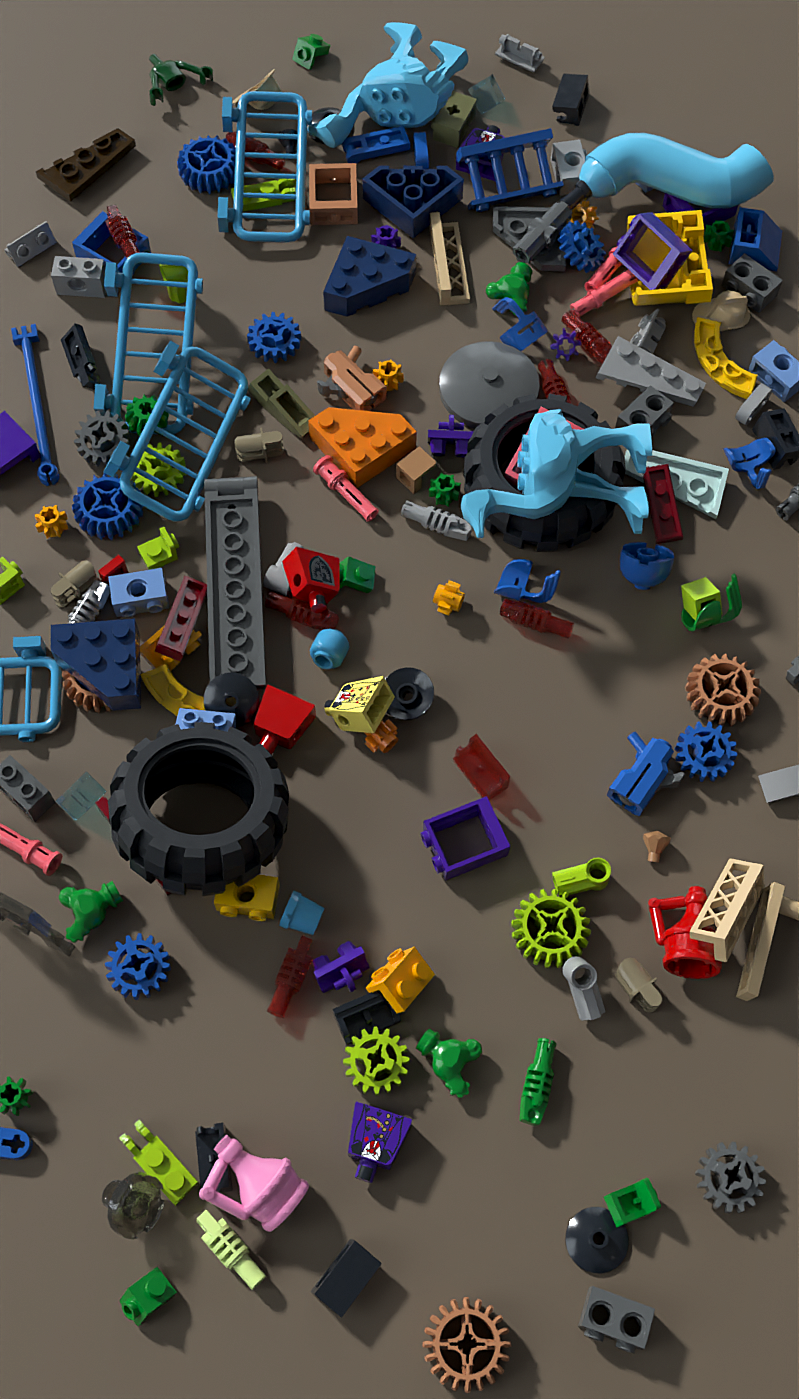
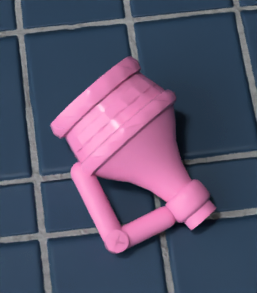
[199,1135,309,1232]

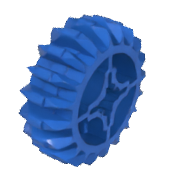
[177,134,236,194]
[72,473,144,540]

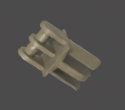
[235,428,284,463]
[51,560,98,608]
[615,957,662,1013]

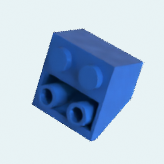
[729,207,782,272]

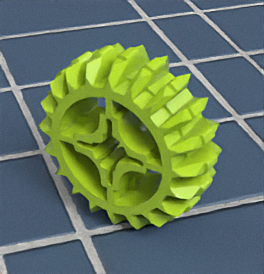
[511,889,591,968]

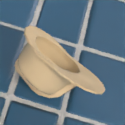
[233,69,282,110]
[692,290,750,332]

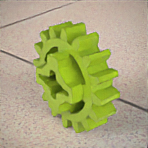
[131,442,187,497]
[343,1027,409,1096]

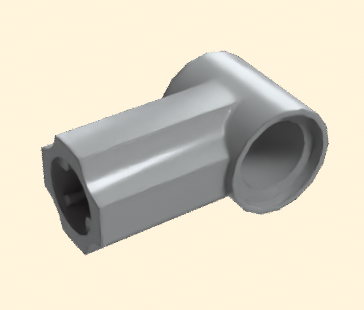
[263,542,305,597]
[563,956,605,1021]

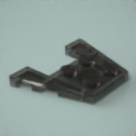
[0,892,76,957]

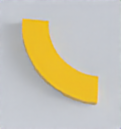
[694,317,758,399]
[140,664,236,716]

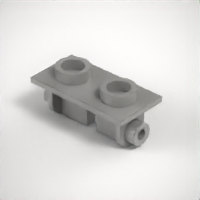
[495,34,545,73]
[4,221,57,267]
[630,309,666,354]

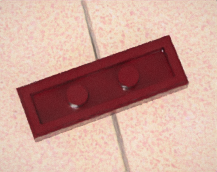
[642,464,683,544]

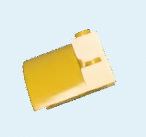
[627,210,713,306]

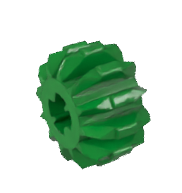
[125,394,169,437]

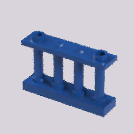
[456,128,564,212]

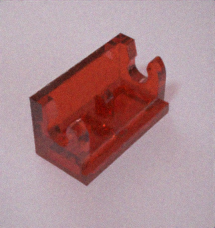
[453,734,511,800]

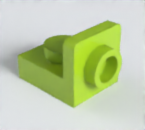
[137,527,179,570]
[0,557,25,605]

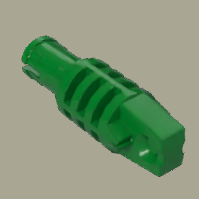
[519,1038,557,1126]

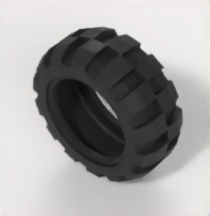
[463,394,626,552]
[108,722,289,896]

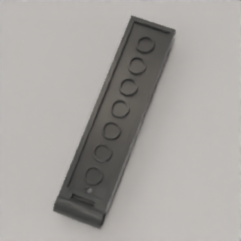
[204,476,266,690]

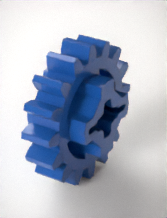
[558,220,606,273]
[247,312,301,363]
[674,721,737,782]
[105,933,171,1000]

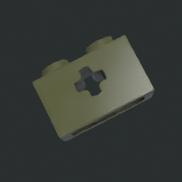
[431,91,477,148]

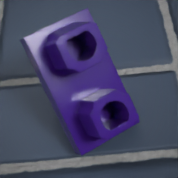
[428,415,474,457]
[313,941,370,993]

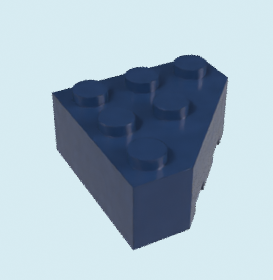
[362,166,464,238]
[323,236,416,317]
[51,619,141,711]

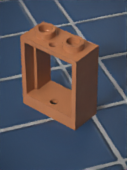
[309,163,358,225]

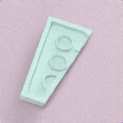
[624,449,729,519]

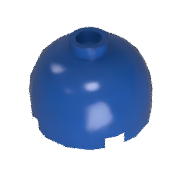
[620,542,674,590]

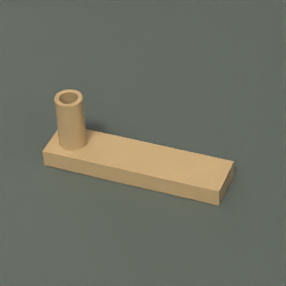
[736,882,799,1001]

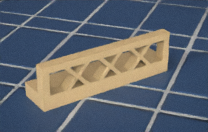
[429,212,470,306]
[690,859,765,962]

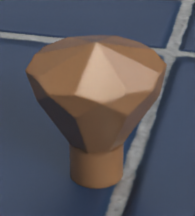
[643,831,671,863]

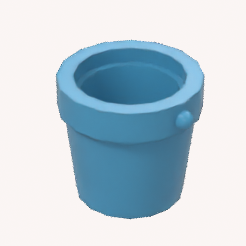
[279,891,325,935]

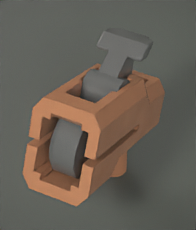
[317,346,387,411]

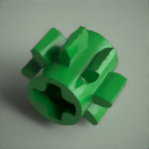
[704,220,734,252]
[429,473,461,507]
[0,1076,34,1116]

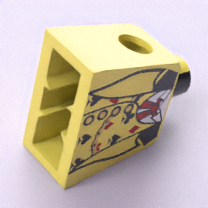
[324,676,395,733]

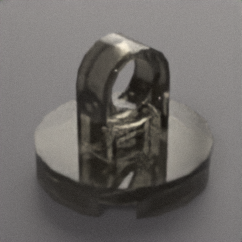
[102,1172,164,1240]

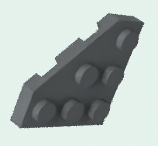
[493,206,566,272]

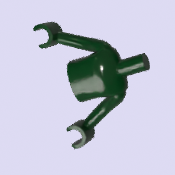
[149,54,213,106]

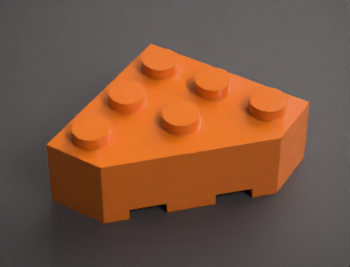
[308,407,417,488]

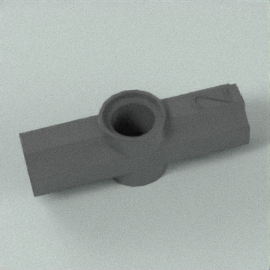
[513,201,573,263]

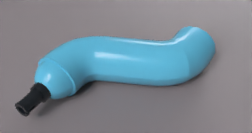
[559,133,774,210]

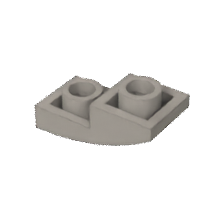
[758,765,799,804]

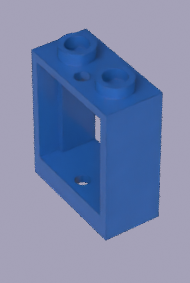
[72,211,151,274]

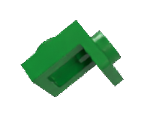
[292,34,331,69]
[340,556,376,593]
[604,1178,661,1227]
[120,1266,177,1326]

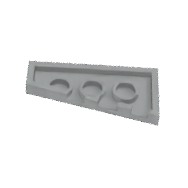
[595,336,706,407]

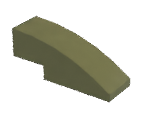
[248,368,315,438]

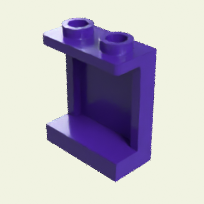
[0,411,40,475]

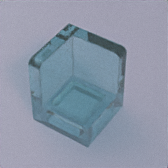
[468,74,505,114]
[56,771,107,820]

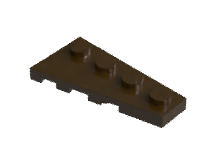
[35,128,136,202]

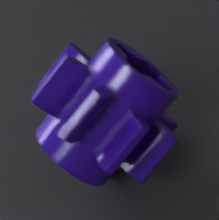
[371,225,401,249]
[550,328,581,361]

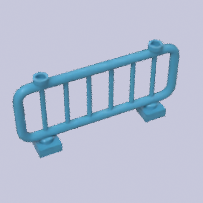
[218,91,312,242]
[93,253,203,435]
[104,340,251,522]
[0,636,62,742]

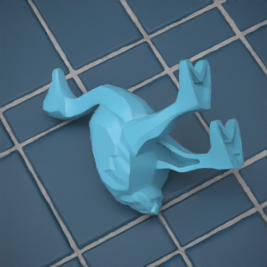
[307,22,469,148]
[461,409,652,539]

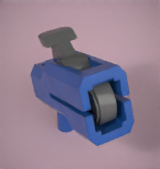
[607,731,685,816]

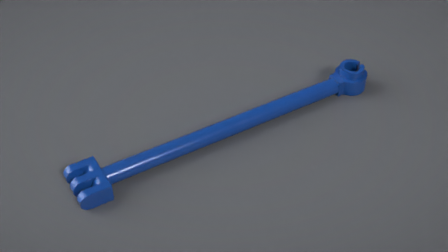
[11,324,60,486]

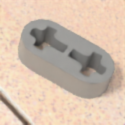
[735,383,773,425]

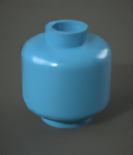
[310,629,350,669]

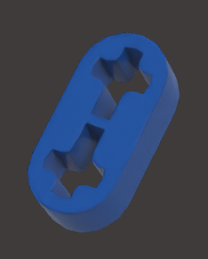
[413,132,429,169]
[0,1127,33,1160]

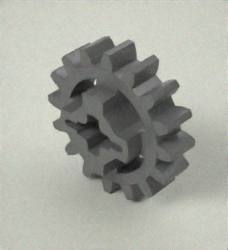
[74,411,131,467]
[695,1142,766,1213]

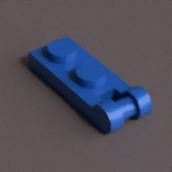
[342,126,410,164]

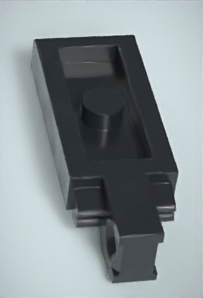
[61,323,101,390]

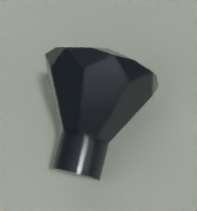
[278,129,298,154]

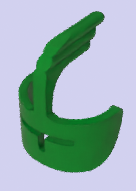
[681,573,742,632]

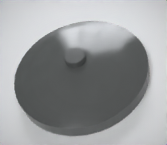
[439,341,540,428]

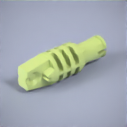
[197,1210,266,1290]

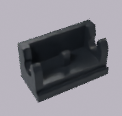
[552,73,590,126]
[752,408,799,470]
[333,990,401,1046]
[195,1122,233,1193]
[310,1238,382,1318]

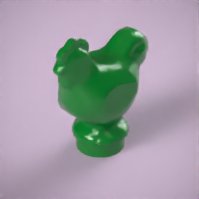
[486,262,533,315]
[59,881,123,943]
[416,1028,482,1098]

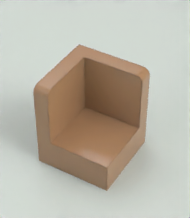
[396,446,436,494]

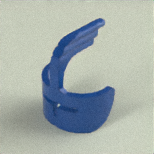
[492,297,548,351]
[723,438,776,489]
[494,559,561,603]

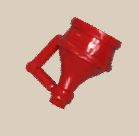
[648,886,722,979]

